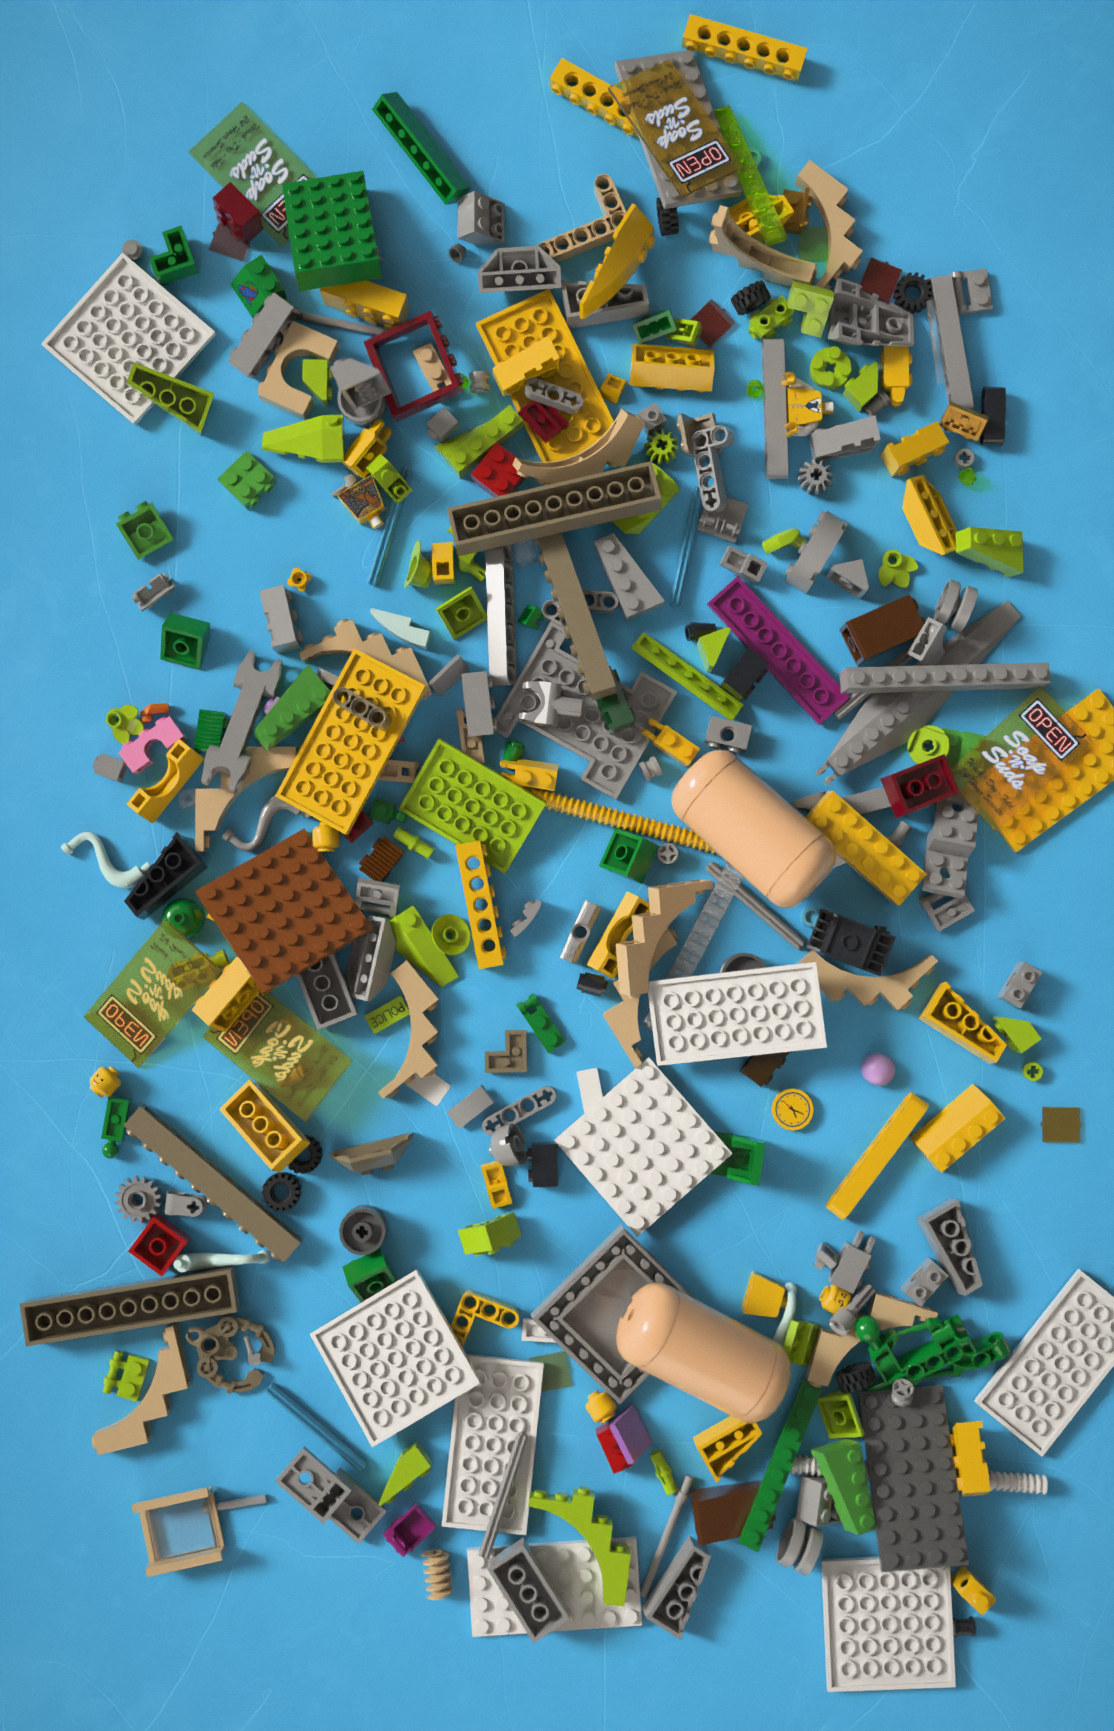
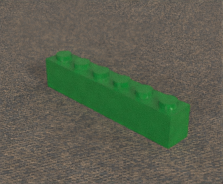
[372,92,471,205]

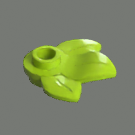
[878,550,918,589]
[106,705,145,745]

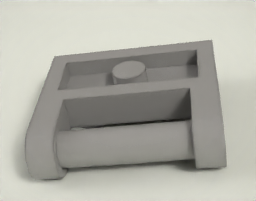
[950,268,993,315]
[355,878,400,918]
[919,893,975,932]

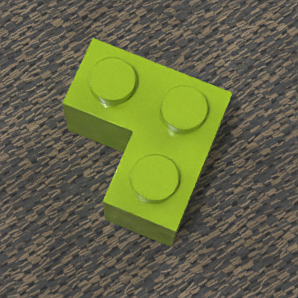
[787,280,834,338]
[458,1212,522,1256]

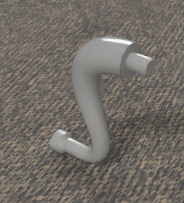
[221,796,310,852]

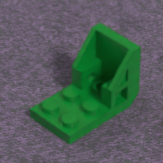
[710,1131,765,1186]

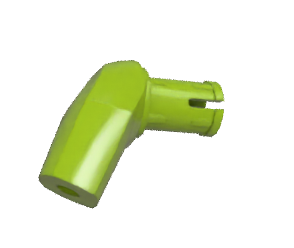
[762,528,809,554]

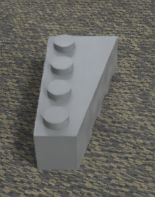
[642,1536,711,1640]

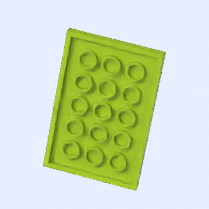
[398,738,547,874]

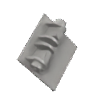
[697,493,749,543]

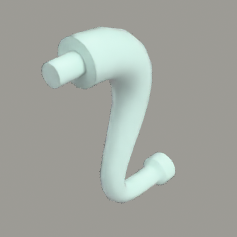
[61,832,151,889]
[173,1250,271,1272]
[773,1282,797,1346]

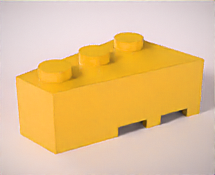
[492,335,560,397]
[880,421,949,477]
[692,1416,762,1483]
[950,1421,990,1497]

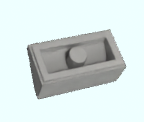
[428,655,469,696]

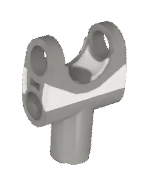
[518,681,583,727]

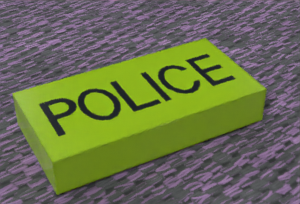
[364,996,410,1034]

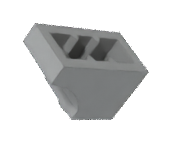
[907,617,947,666]

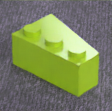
[956,527,1024,578]

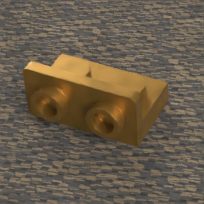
[779,187,812,235]
[939,401,989,441]

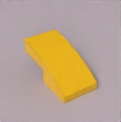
[481,1161,512,1209]

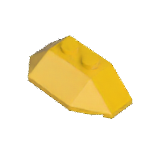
[713,194,794,242]
[902,475,957,555]

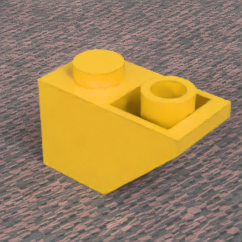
[432,542,455,585]

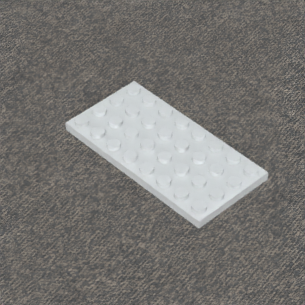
[648,962,827,1066]
[974,1269,1114,1457]
[442,1354,544,1535]
[467,1536,642,1637]

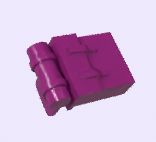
[382,1502,436,1557]

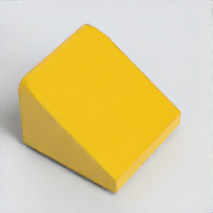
[599,373,627,404]

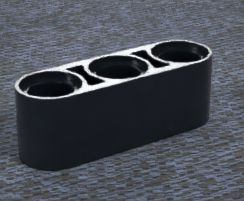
[980,386,1006,447]

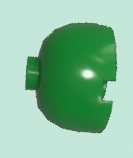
[162,898,205,940]

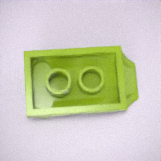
[612,463,680,535]

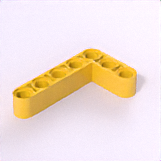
[450,1290,519,1348]

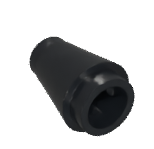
[685,622,717,643]

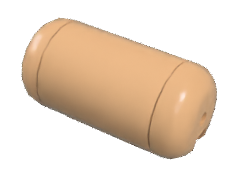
[671,750,837,908]
[616,1282,791,1423]

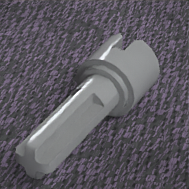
[829,1284,875,1336]

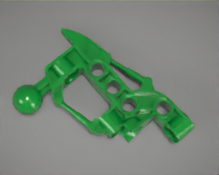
[854,1314,1011,1392]

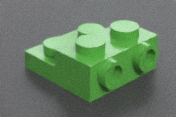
[217,450,276,510]
[116,501,174,560]
[942,728,988,778]

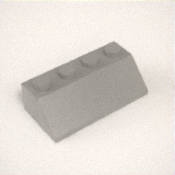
[330,358,392,410]

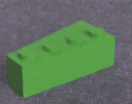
[254,665,331,751]
[811,1439,876,1535]

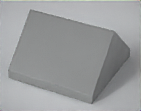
[825,559,869,599]

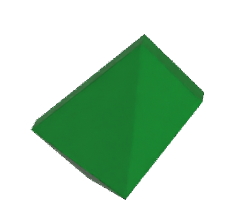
[632,310,677,344]

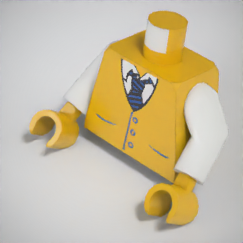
[781,372,834,438]

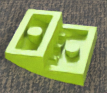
[783,1320,820,1366]

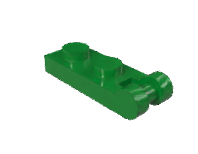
[516,993,566,1053]

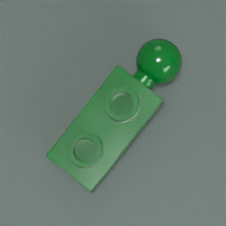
[101,1096,131,1159]

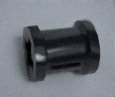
[952,1616,976,1638]

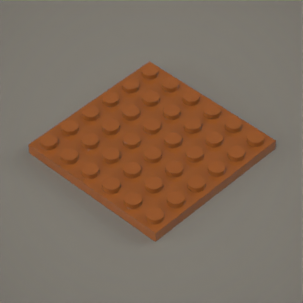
[195,829,372,995]

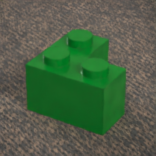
[149,226,199,286]

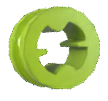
[1022,1061,1043,1081]

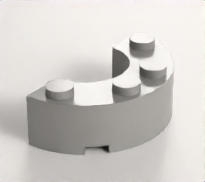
[785,511,849,594]

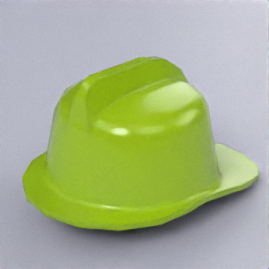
[404,541,433,588]

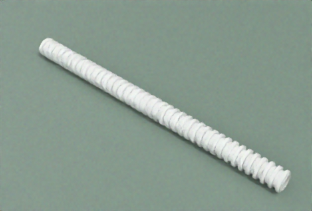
[790,1455,1048,1495]

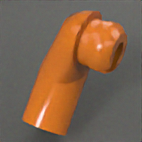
[140,703,169,723]

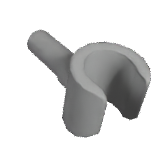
[331,474,357,498]
[244,1336,261,1366]

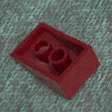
[880,754,960,818]

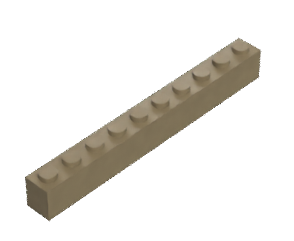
[532,533,616,701]
[123,1104,303,1262]

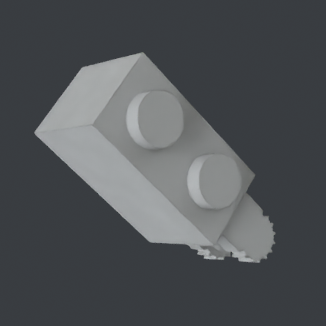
[827,1230,876,1294]

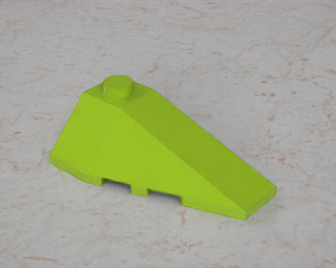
[389,905,459,987]

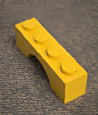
[127,739,204,824]
[587,892,650,979]

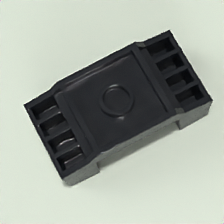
[807,908,896,977]

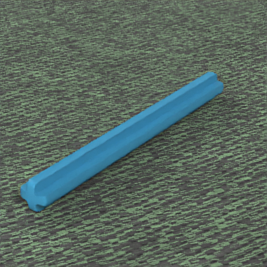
[367,467,413,586]
[669,487,702,607]
[265,1383,367,1472]

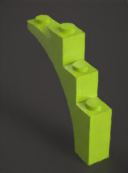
[528,1486,631,1607]

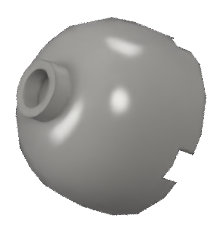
[489,1123,527,1167]

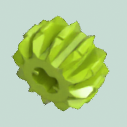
[644,429,679,465]

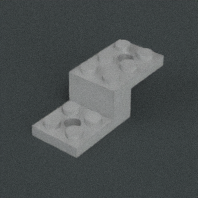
[921,788,980,899]
[275,1446,387,1544]

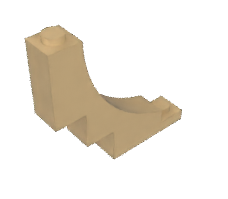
[195,747,299,853]
[616,879,713,999]
[602,927,678,1068]
[805,1291,938,1388]
[92,1322,192,1455]

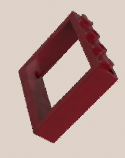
[363,311,465,422]

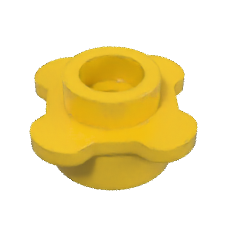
[287,568,312,592]

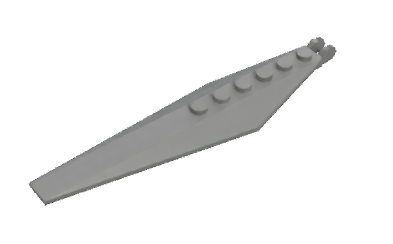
[815,601,1021,785]

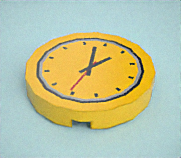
[771,1088,814,1131]

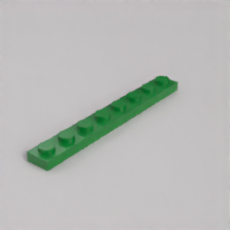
[738,1379,823,1552]

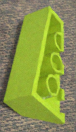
[434,405,523,478]

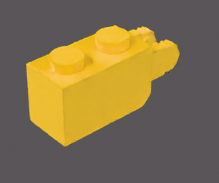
[880,346,912,408]
[342,419,392,479]
[640,718,700,767]
[500,759,559,791]

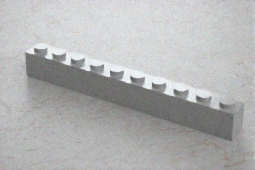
[840,663,1050,694]

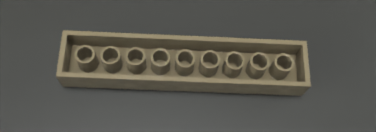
[447,461,662,556]
[20,1265,241,1347]

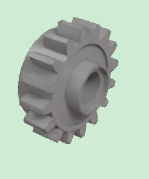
[115,1176,163,1223]

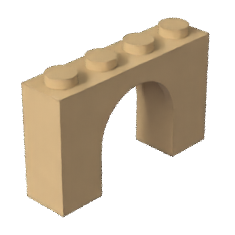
[257,321,340,420]

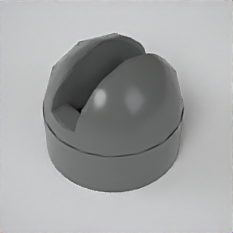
[449,244,467,263]

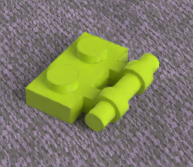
[103,1350,151,1402]

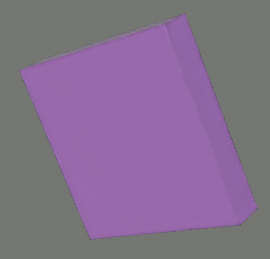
[609,1405,653,1465]

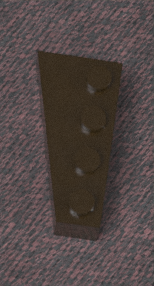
[739,1051,793,1087]

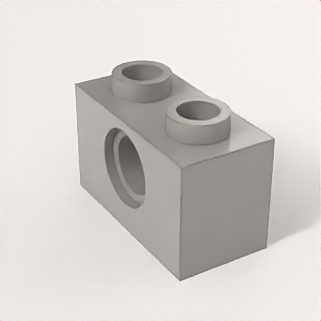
[704,716,752,754]
[997,962,1042,1008]
[900,1257,949,1307]

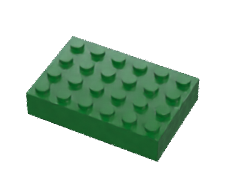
[282,171,382,292]

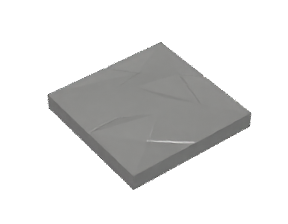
[530,1224,697,1404]

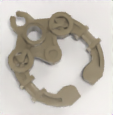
[185,1314,275,1394]

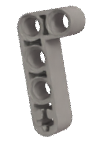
[691,425,735,513]

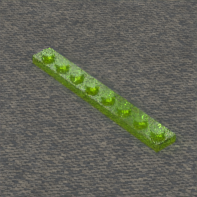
[713,105,787,247]

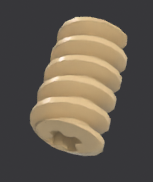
[422,1549,453,1600]

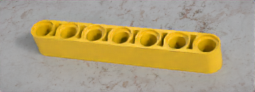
[825,1092,929,1220]

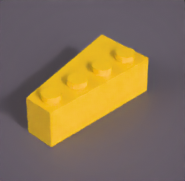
[918,982,1007,1064]

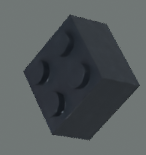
[720,648,768,702]

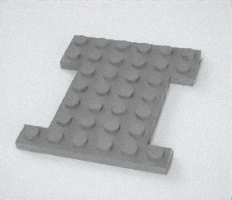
[493,622,677,800]

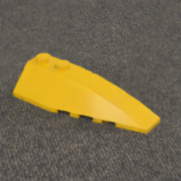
[580,204,656,319]

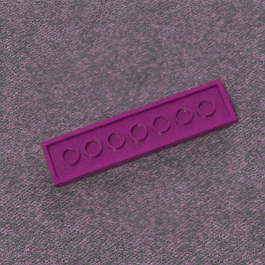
[707,576,850,726]

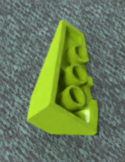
[262,415,345,463]

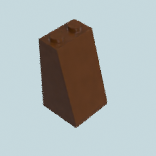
[839,594,926,667]
[690,1480,776,1546]

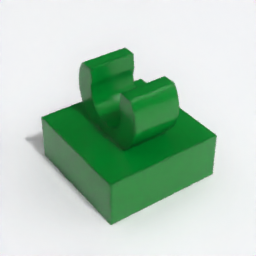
[517,604,545,630]

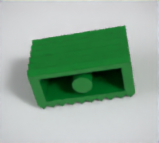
[194,709,230,753]

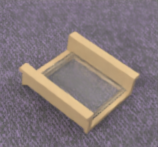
[132,1486,226,1577]

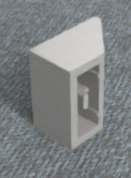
[458,191,504,244]
[796,1474,841,1527]

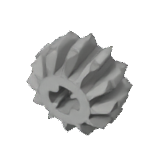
[797,459,833,495]

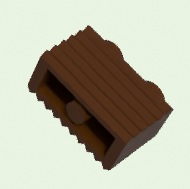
[359,836,406,882]

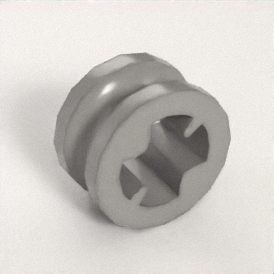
[953,448,974,469]

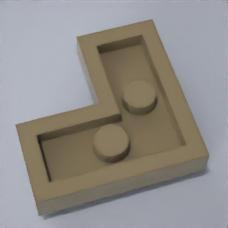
[485,1030,527,1073]

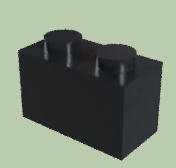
[527,1142,558,1187]

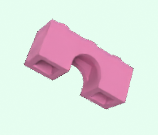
[118,716,188,775]

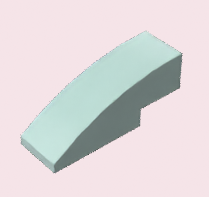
[370,608,431,651]

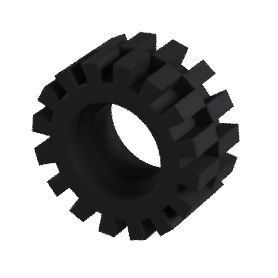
[656,197,679,236]
[893,272,933,314]
[731,280,771,316]
[288,1134,323,1174]
[261,1172,302,1212]
[835,1361,877,1393]

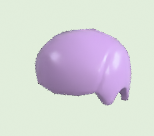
[861,1053,896,1086]

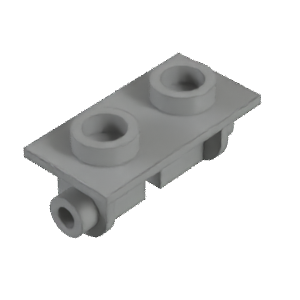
[131,572,175,612]

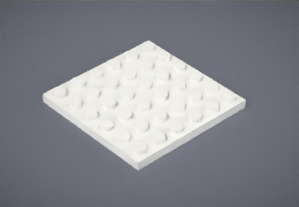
[41,253,216,426]
[554,1057,733,1237]
[310,1269,482,1447]
[821,1557,956,1692]

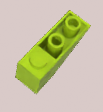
[378,1441,432,1506]

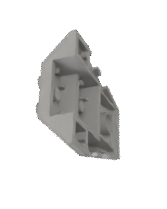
[828,278,914,347]

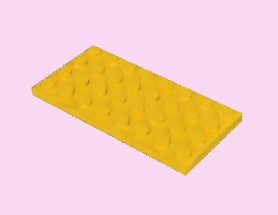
[475,289,614,462]
[275,648,427,835]
[965,688,1114,853]

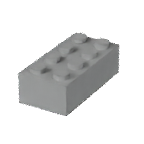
[296,952,360,1030]
[487,1537,570,1643]

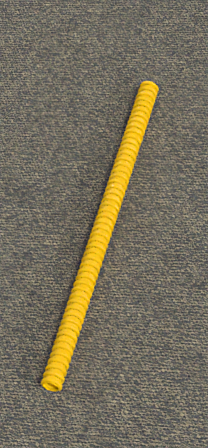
[521,786,720,856]

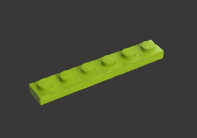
[631,632,744,721]

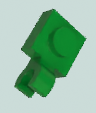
[369,798,407,824]

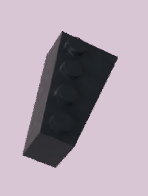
[124,832,208,920]

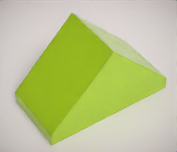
[665,318,702,348]

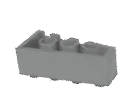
[561,280,649,329]
[228,292,304,379]
[594,533,665,622]
[916,1198,983,1296]

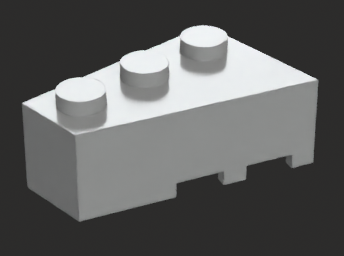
[808,415,881,462]
[259,585,303,654]
[461,671,497,738]

